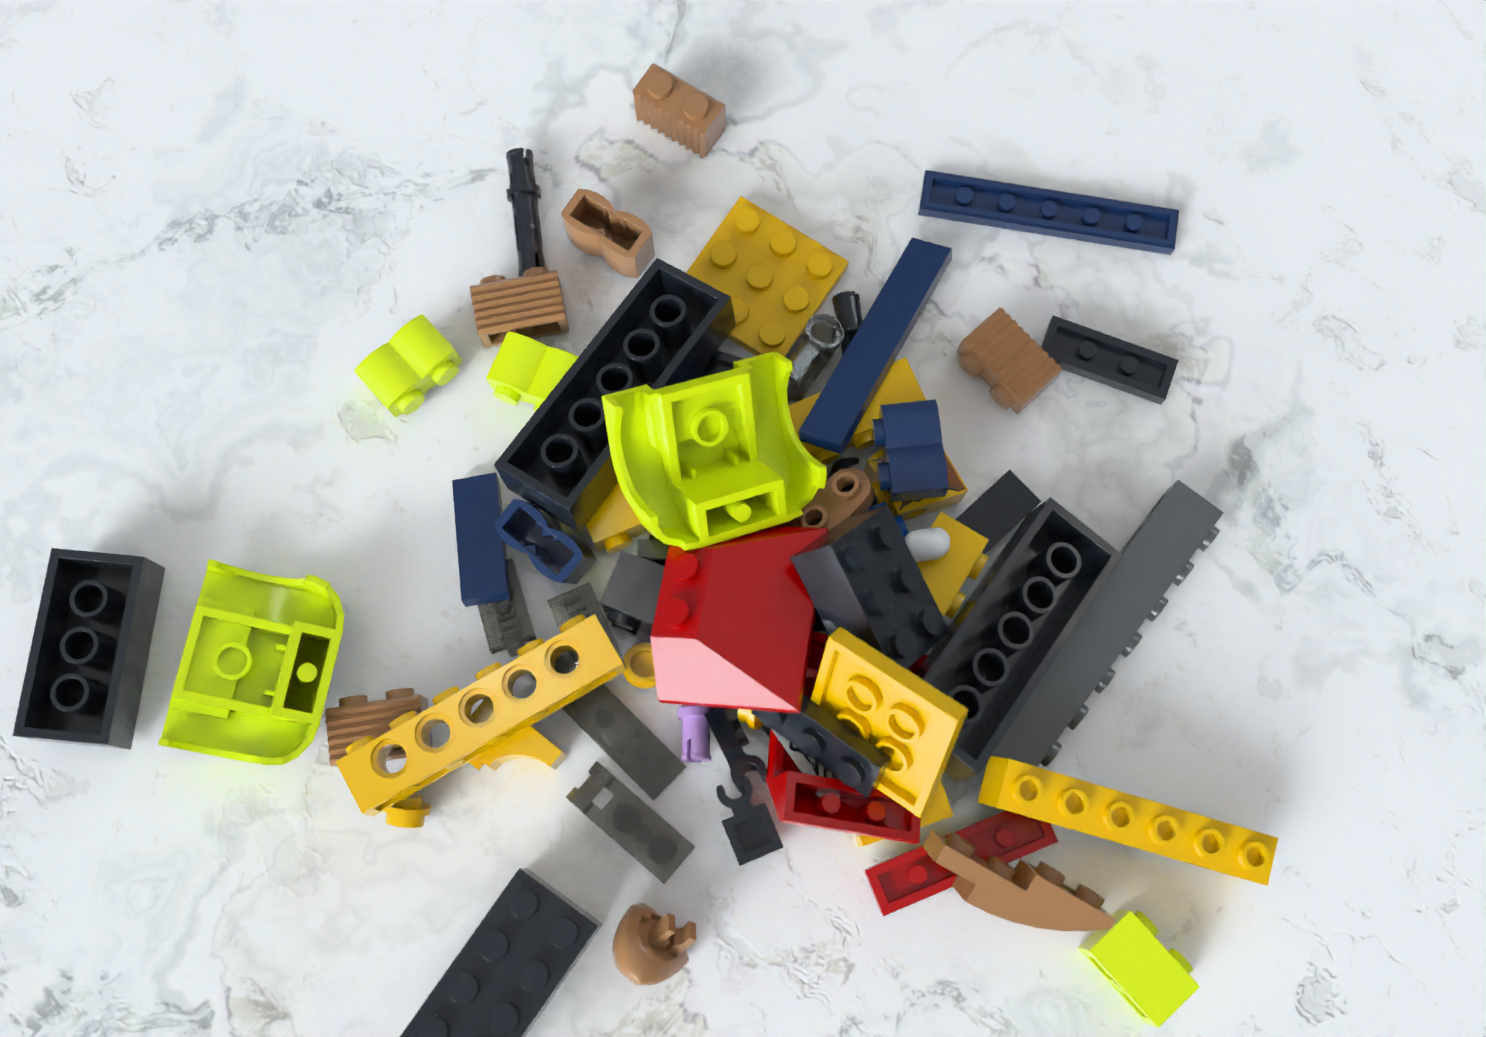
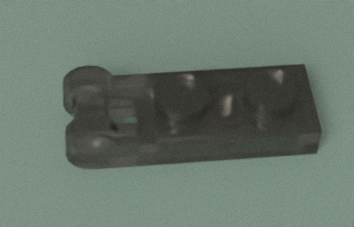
[566,761,696,884]

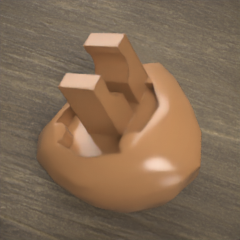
[612,903,697,985]

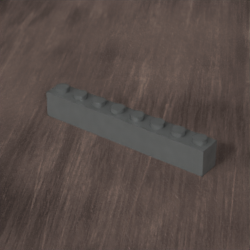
[966,480,1224,791]

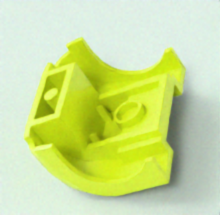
[602,351,827,551]
[158,559,344,765]

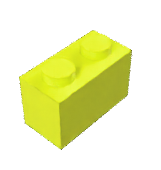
[1078,909,1200,1028]

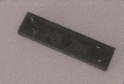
[529,651,687,801]

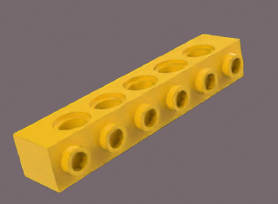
[335,614,626,816]
[977,756,1278,886]

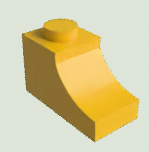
[468,699,568,771]

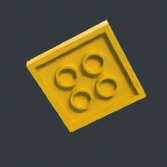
[686,196,849,358]
[811,627,968,818]

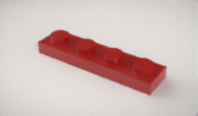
[863,810,1059,916]

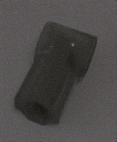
[785,314,844,401]

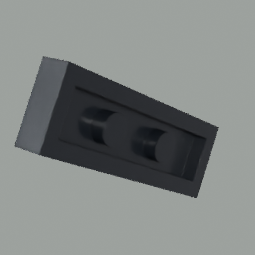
[1041,315,1179,405]
[751,694,891,798]

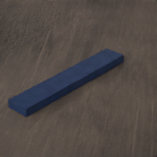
[918,170,1179,255]
[798,237,952,455]

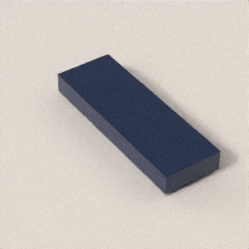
[452,472,511,607]

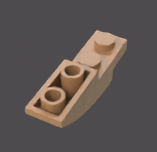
[922,830,1116,931]

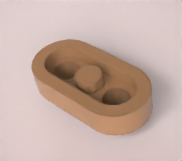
[793,468,875,531]

